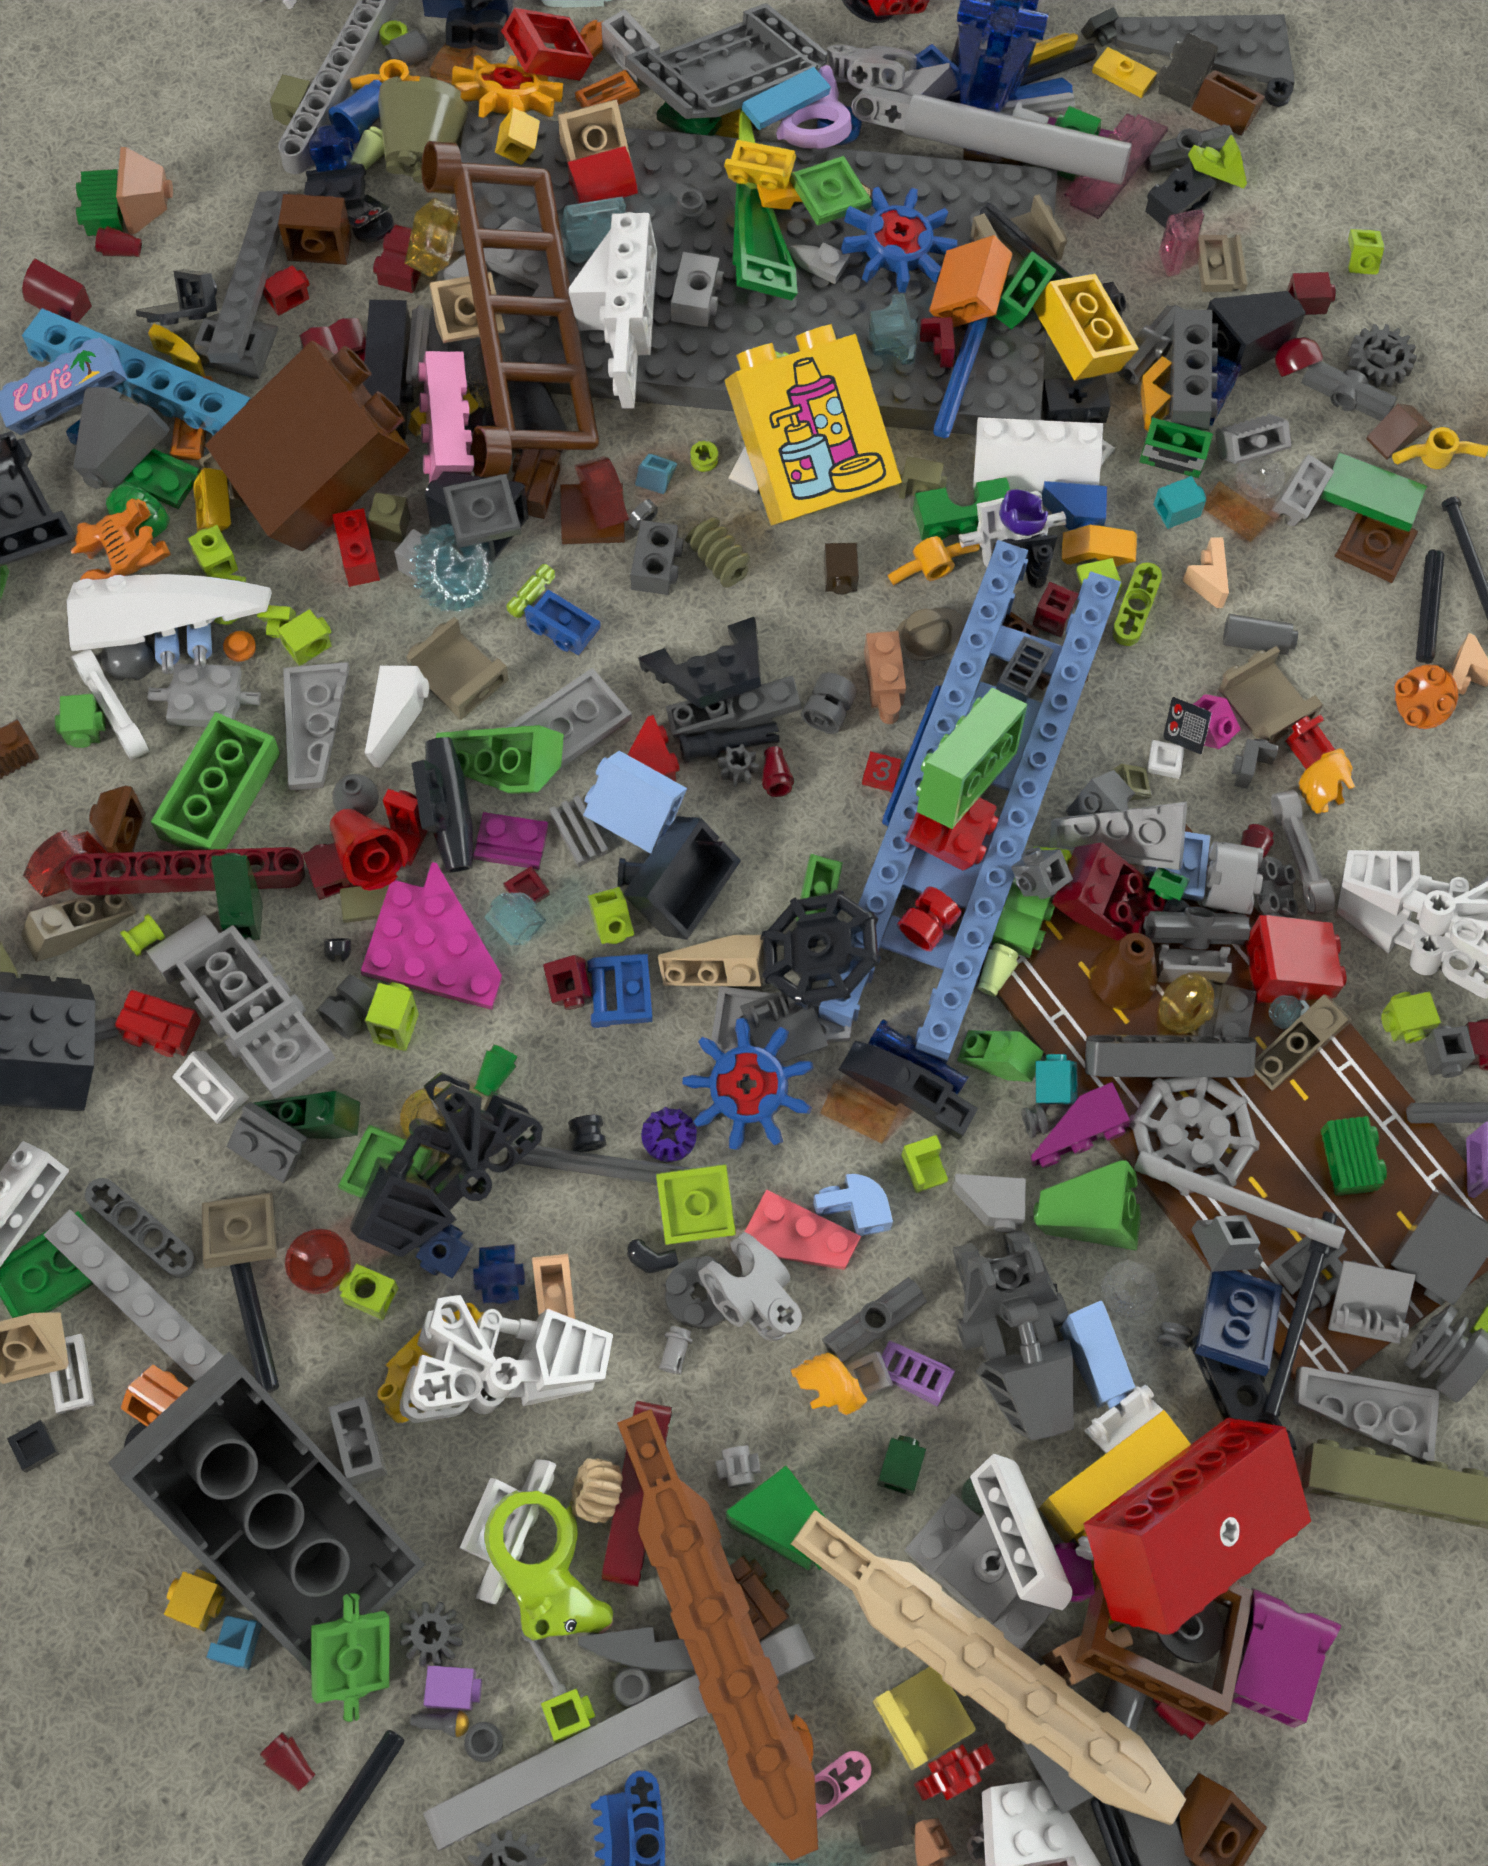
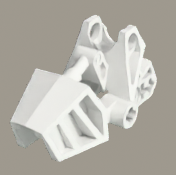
[1337,850,1488,999]
[400,1295,613,1423]

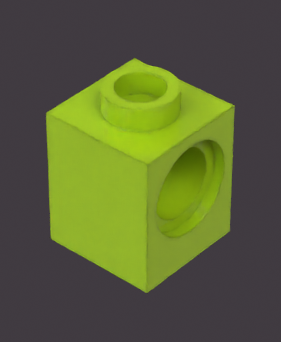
[277,609,332,666]
[339,1263,399,1320]

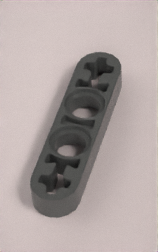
[85,1178,197,1278]

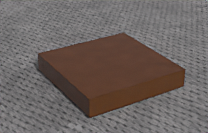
[560,483,625,544]
[1335,513,1418,583]

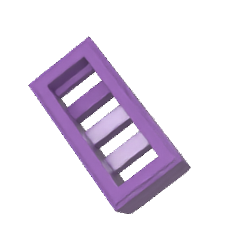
[1466,1122,1488,1198]
[882,1340,955,1406]

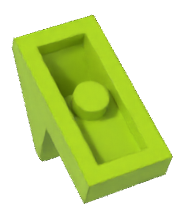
[1188,135,1247,189]

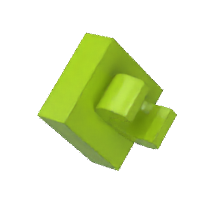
[257,605,296,638]

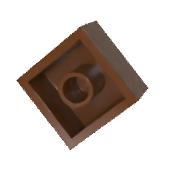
[278,194,352,265]

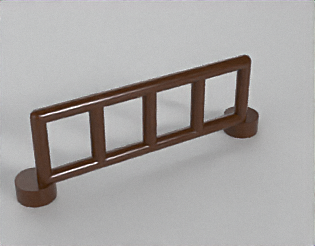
[421,141,599,478]

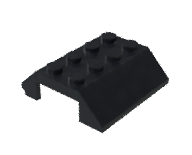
[0,431,76,566]
[0,972,95,1111]

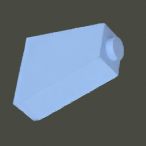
[1059,1300,1135,1409]

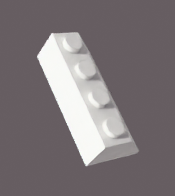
[973,417,1103,493]

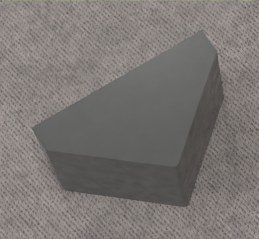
[108,1352,425,1675]

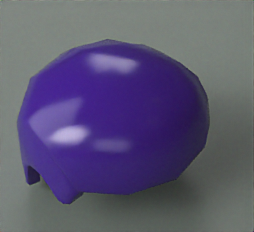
[999,489,1048,536]

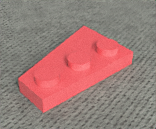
[745,1189,861,1270]

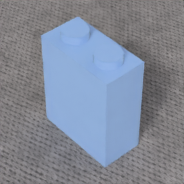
[583,751,687,854]

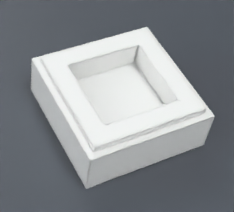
[1147,740,1185,779]

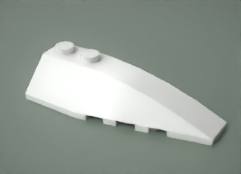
[66,574,272,651]

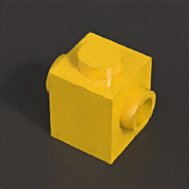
[164,1568,225,1632]

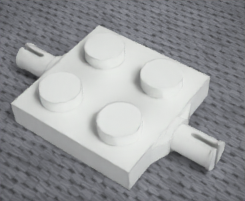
[959,491,1066,567]

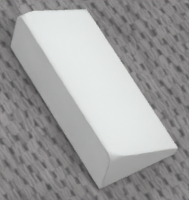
[172,1051,249,1124]

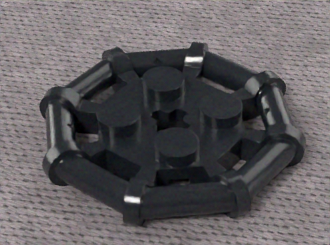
[760,890,881,1008]

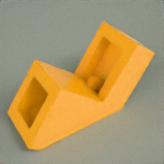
[1141,356,1172,431]
[1062,524,1137,567]

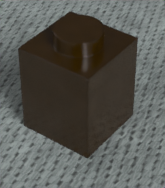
[824,543,859,595]

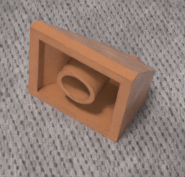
[116,147,173,234]

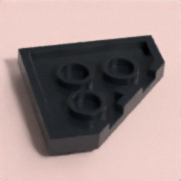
[465,361,569,454]

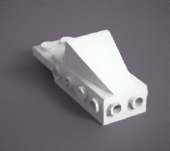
[569,212,657,408]

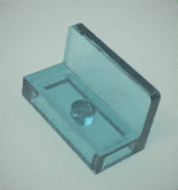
[561,197,626,255]

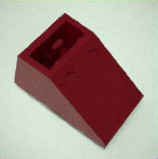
[1051,842,1168,941]

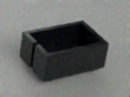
[623,816,741,940]

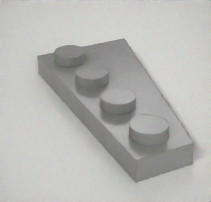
[1049,802,1187,870]
[711,986,852,1053]

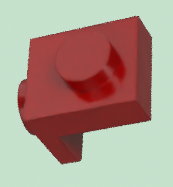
[1285,714,1335,769]

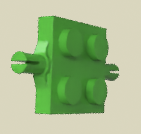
[311,1593,389,1722]

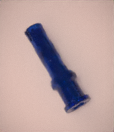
[868,1019,969,1095]

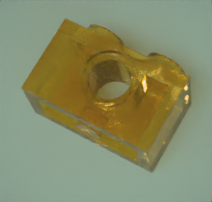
[405,198,459,277]

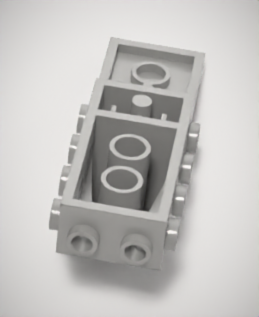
[175,925,336,1099]

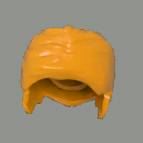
[1299,748,1355,814]
[791,1353,868,1415]

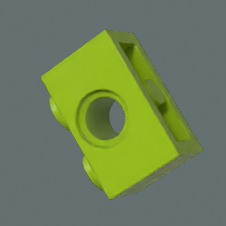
[365,982,419,1051]

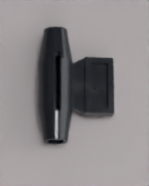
[411,737,473,873]

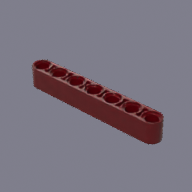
[64,847,305,896]

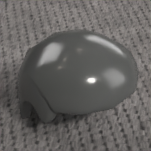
[100,640,155,681]

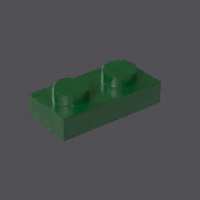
[656,101,722,136]

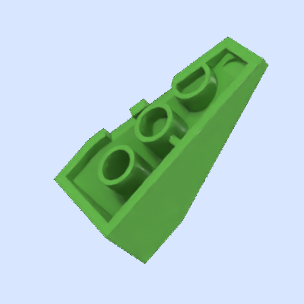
[436,725,564,794]

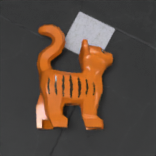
[71,498,171,580]

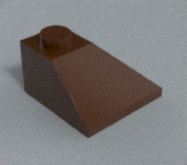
[89,785,146,873]
[1179,1772,1267,1866]

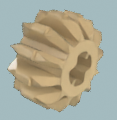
[570,1458,623,1523]

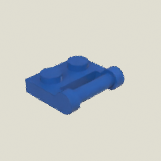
[587,954,653,1028]

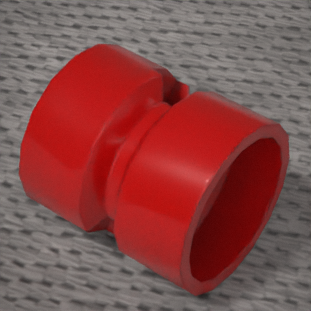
[897,886,962,952]

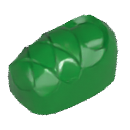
[106,483,170,538]

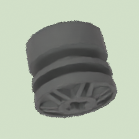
[1404,1304,1488,1403]

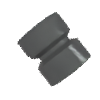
[801,672,858,734]
[316,974,375,1040]

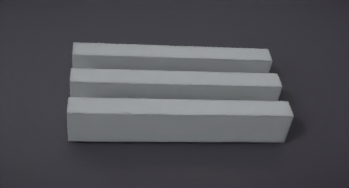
[549,795,608,867]

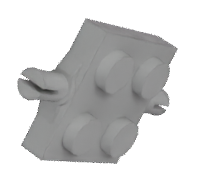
[148,663,261,727]

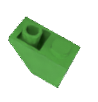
[957,1030,1044,1082]

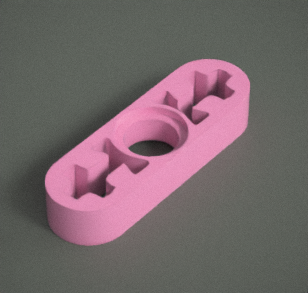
[815,1751,871,1819]

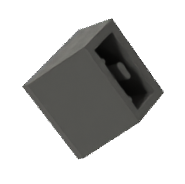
[194,312,279,379]

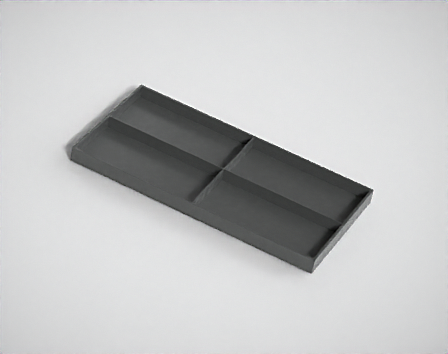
[427,113,1058,435]

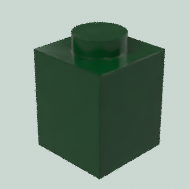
[877,1435,926,1496]

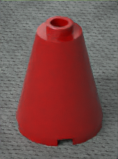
[329,809,408,891]

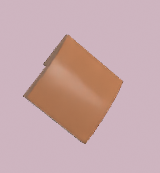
[915,1818,957,1866]

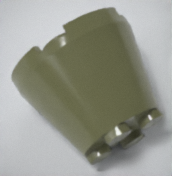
[378,76,469,183]

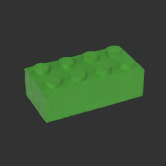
[916,688,1028,829]
[151,712,280,850]

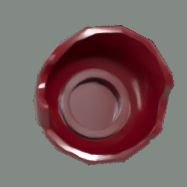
[1275,337,1323,377]

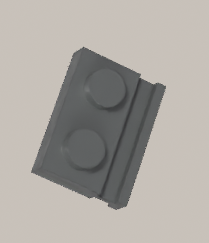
[1196,980,1256,1037]
[226,1102,308,1183]

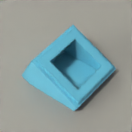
[635,454,677,494]

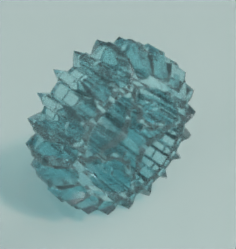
[409,524,494,611]

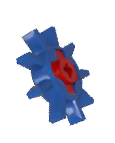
[841,187,958,293]
[682,1018,814,1150]

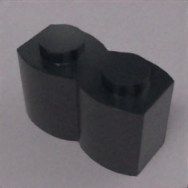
[446,8,507,51]

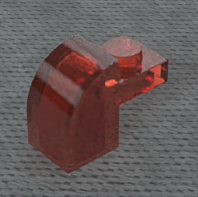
[575,456,629,529]
[23,829,107,898]

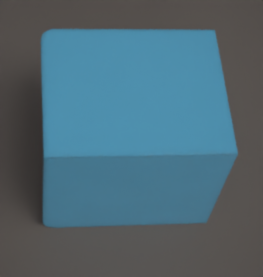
[206,1616,262,1670]

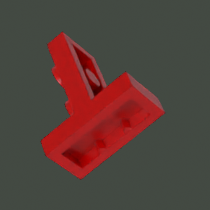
[383,789,428,866]

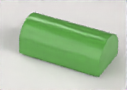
[796,854,843,921]

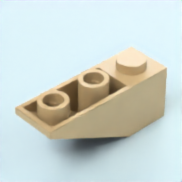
[658,935,764,986]

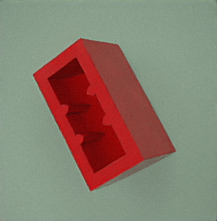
[568,146,638,210]

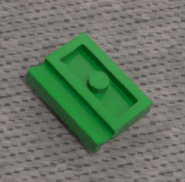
[123,448,200,509]

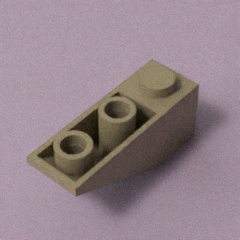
[21,894,136,962]
[1255,995,1352,1091]

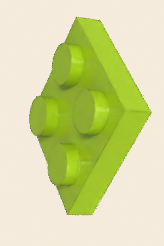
[656,1164,736,1245]

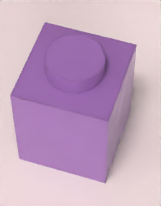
[423,1666,482,1711]

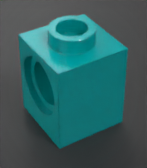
[1036,1054,1078,1104]

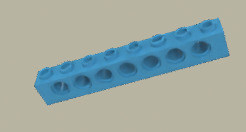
[22,308,251,436]

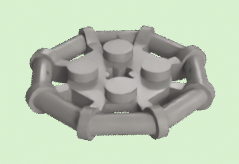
[1129,1077,1260,1196]

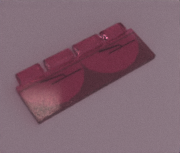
[1064,113,1168,219]

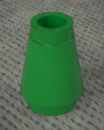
[473,1044,518,1097]

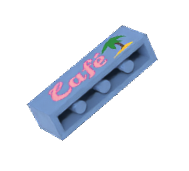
[0,337,127,435]

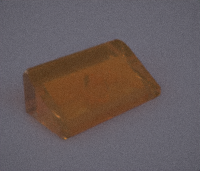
[1204,481,1272,542]
[820,1079,900,1144]

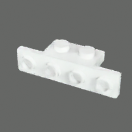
[460,1459,556,1605]

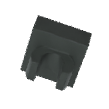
[1081,7,1119,47]

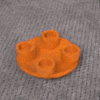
[1394,665,1458,729]

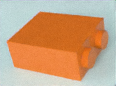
[929,235,1013,327]

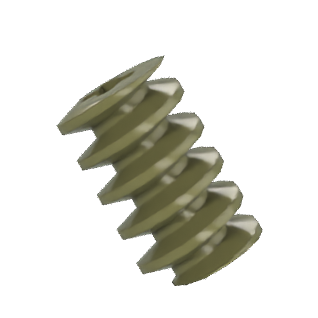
[685,517,750,588]

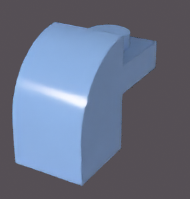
[813,1174,893,1236]

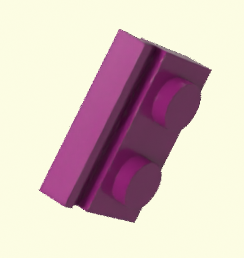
[473,812,549,870]

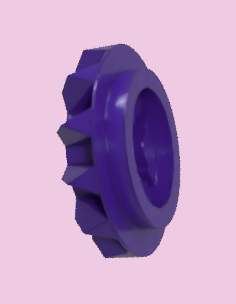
[641,1107,697,1162]

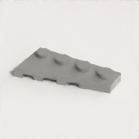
[283,662,350,791]
[1293,1367,1440,1462]

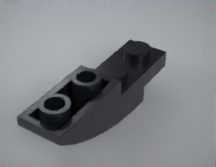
[838,1041,978,1140]

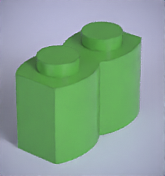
[991,878,1055,958]

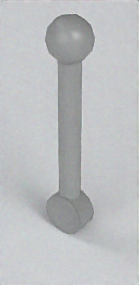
[522,1631,567,1697]

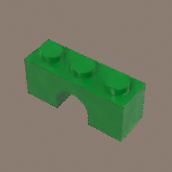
[913,477,1010,540]

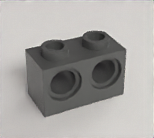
[630,520,684,595]

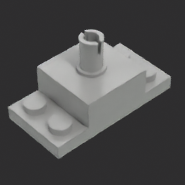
[904,1493,1055,1650]

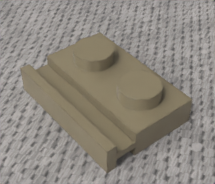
[1195,235,1248,292]

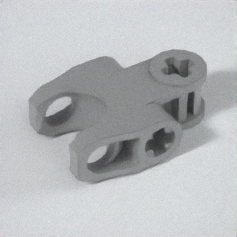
[827,44,917,91]
[698,1232,802,1341]

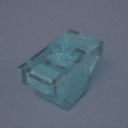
[869,293,917,365]

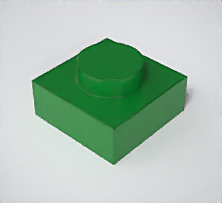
[1149,867,1190,900]

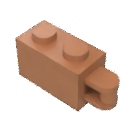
[864,631,906,724]

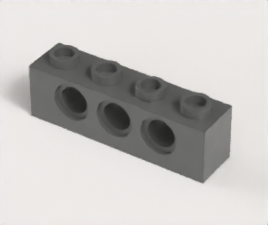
[1171,309,1218,430]

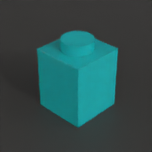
[1153,476,1206,529]

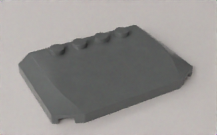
[625,3,828,119]

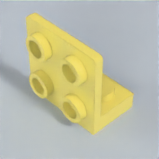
[873,1666,976,1770]

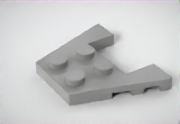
[443,217,568,327]

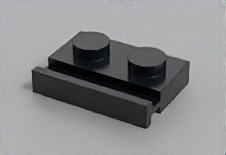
[304,164,366,209]

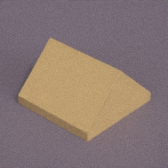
[558,99,631,162]
[430,272,505,343]
[0,1313,69,1384]

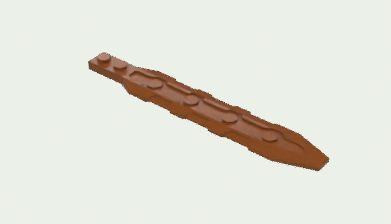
[617,1409,818,1861]

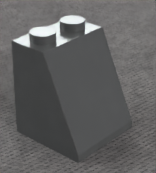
[1390,1188,1488,1306]

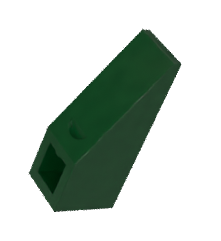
[211,853,263,940]
[254,1091,361,1139]

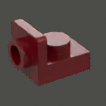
[919,316,955,368]

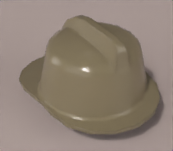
[896,607,964,661]

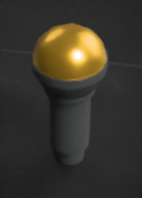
[410,1710,469,1738]

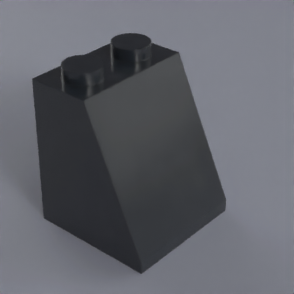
[1207,291,1306,380]
[425,471,529,563]

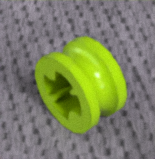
[690,441,718,472]

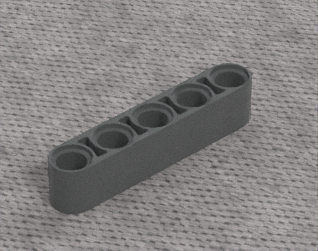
[1085,1035,1256,1077]

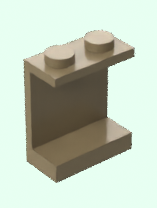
[970,194,1067,280]
[406,617,509,720]
[1219,646,1323,744]

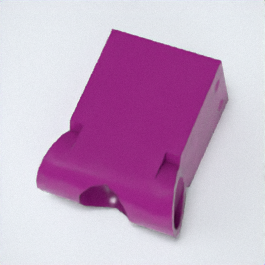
[1232,1588,1341,1728]

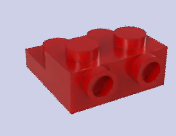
[904,797,998,871]

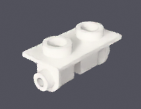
[1084,1385,1163,1453]

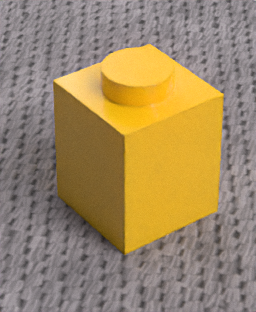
[495,108,540,165]

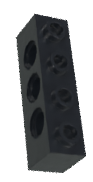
[1189,1335,1297,1458]

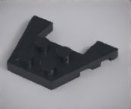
[638,616,761,708]

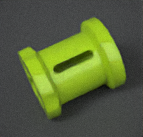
[120,913,166,957]

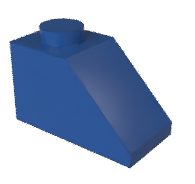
[1041,481,1107,531]

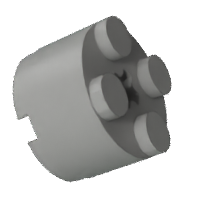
[1202,841,1263,915]

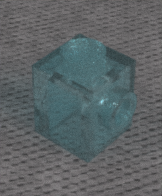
[484,892,546,946]

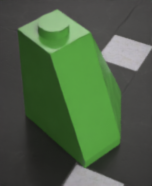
[1033,1161,1141,1250]

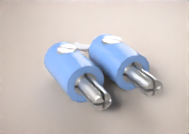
[154,623,212,674]

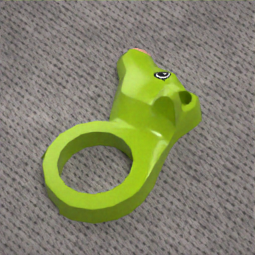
[484,1490,613,1641]

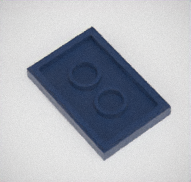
[1195,1270,1283,1376]

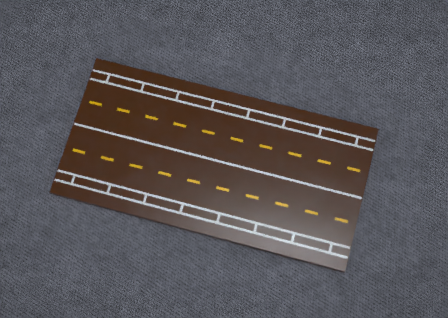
[979,824,1488,1381]

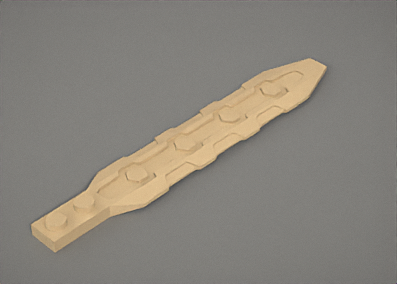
[791,1510,1186,1825]

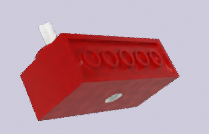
[1075,1418,1311,1635]

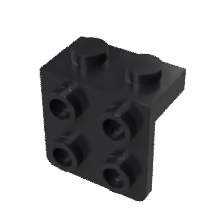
[136,269,218,325]

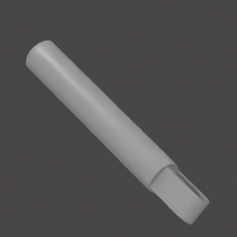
[851,87,1132,185]

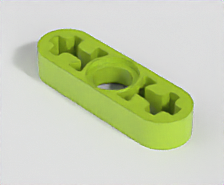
[1112,562,1162,646]

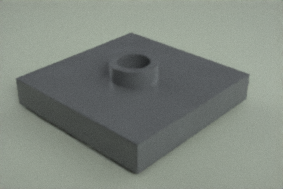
[443,474,521,548]

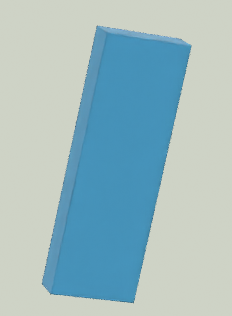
[742,67,831,130]

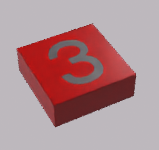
[862,751,902,792]

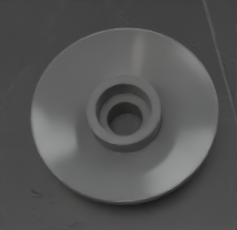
[1155,1603,1224,1663]

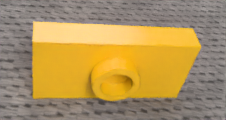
[1092,47,1157,98]

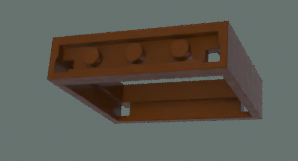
[1075,1574,1254,1726]

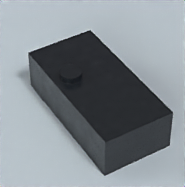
[363,299,414,440]

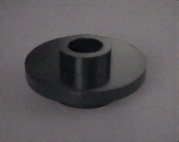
[352,211,394,242]

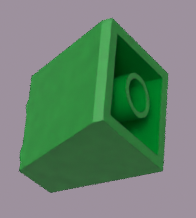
[726,1465,827,1571]

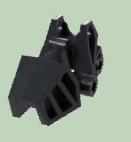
[350,1071,543,1258]

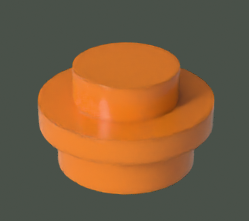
[223,631,256,662]

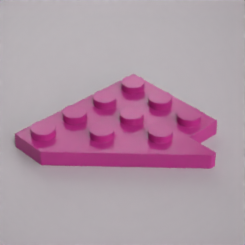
[361,862,502,1010]

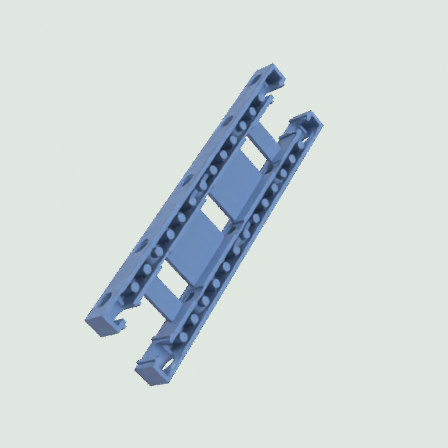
[818,540,1121,1064]

